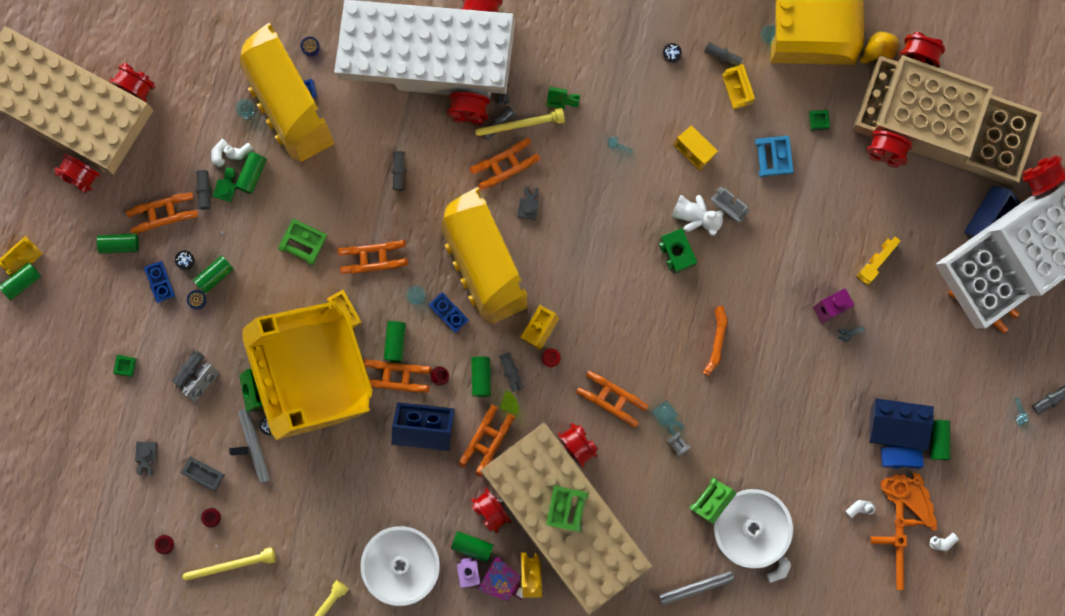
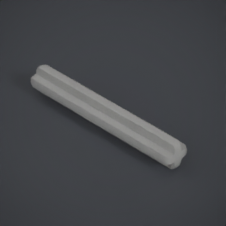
[238,409,270,483]
[659,571,734,605]

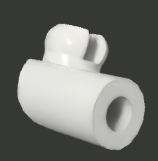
[211,139,229,167]
[224,142,254,160]
[845,500,876,519]
[930,533,959,551]
[766,557,791,583]

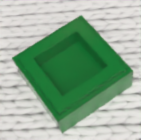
[809,110,830,131]
[113,355,137,377]

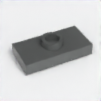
[181,456,225,492]

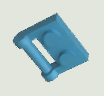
[755,136,794,178]

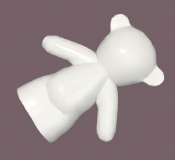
[671,195,724,236]

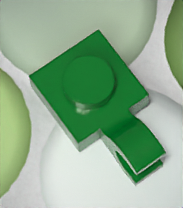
[546,86,580,110]
[212,167,236,203]

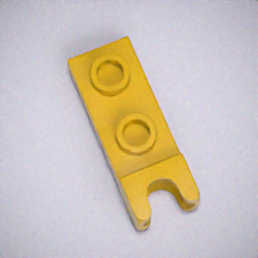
[857,236,901,285]

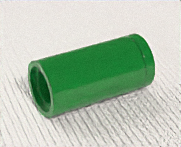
[235,152,267,194]
[97,233,139,254]
[193,255,234,294]
[0,262,42,301]
[383,321,406,362]
[471,356,491,397]
[931,420,951,460]
[451,531,494,563]

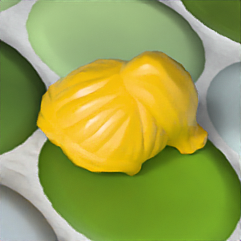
[859,31,899,63]

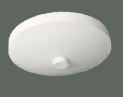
[714,489,793,568]
[361,526,440,606]

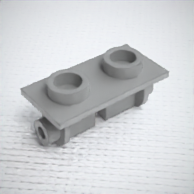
[710,187,750,223]
[182,362,220,402]

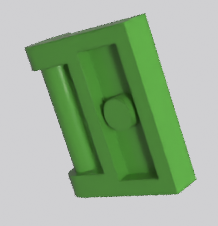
[278,219,328,266]
[689,478,737,524]
[546,486,589,532]

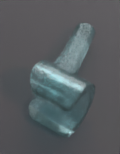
[608,136,633,154]
[838,326,865,342]
[1015,397,1029,426]

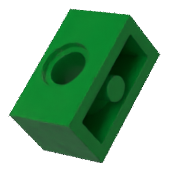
[658,228,697,274]
[239,369,264,413]

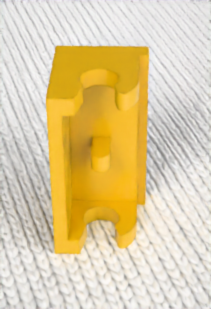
[722,64,755,110]
[673,125,718,171]
[0,236,43,276]
[520,305,559,351]
[521,552,542,598]

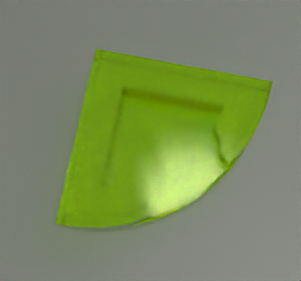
[499,390,519,415]

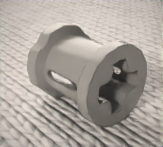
[666,432,691,457]

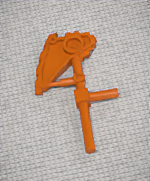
[870,473,937,590]

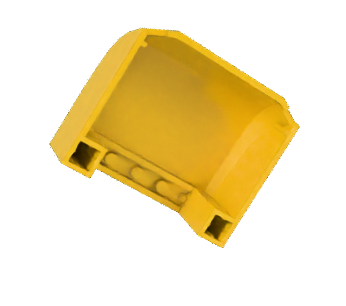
[770,0,864,65]
[240,23,335,162]
[441,188,527,324]
[242,301,372,440]

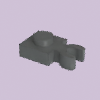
[517,186,539,221]
[135,442,157,476]

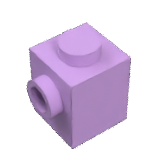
[457,558,480,588]

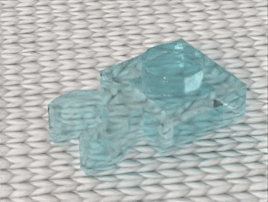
[651,400,684,436]

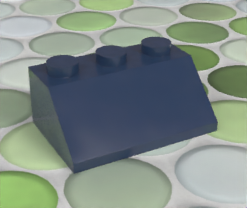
[964,185,1021,239]
[869,398,934,451]
[391,402,455,451]

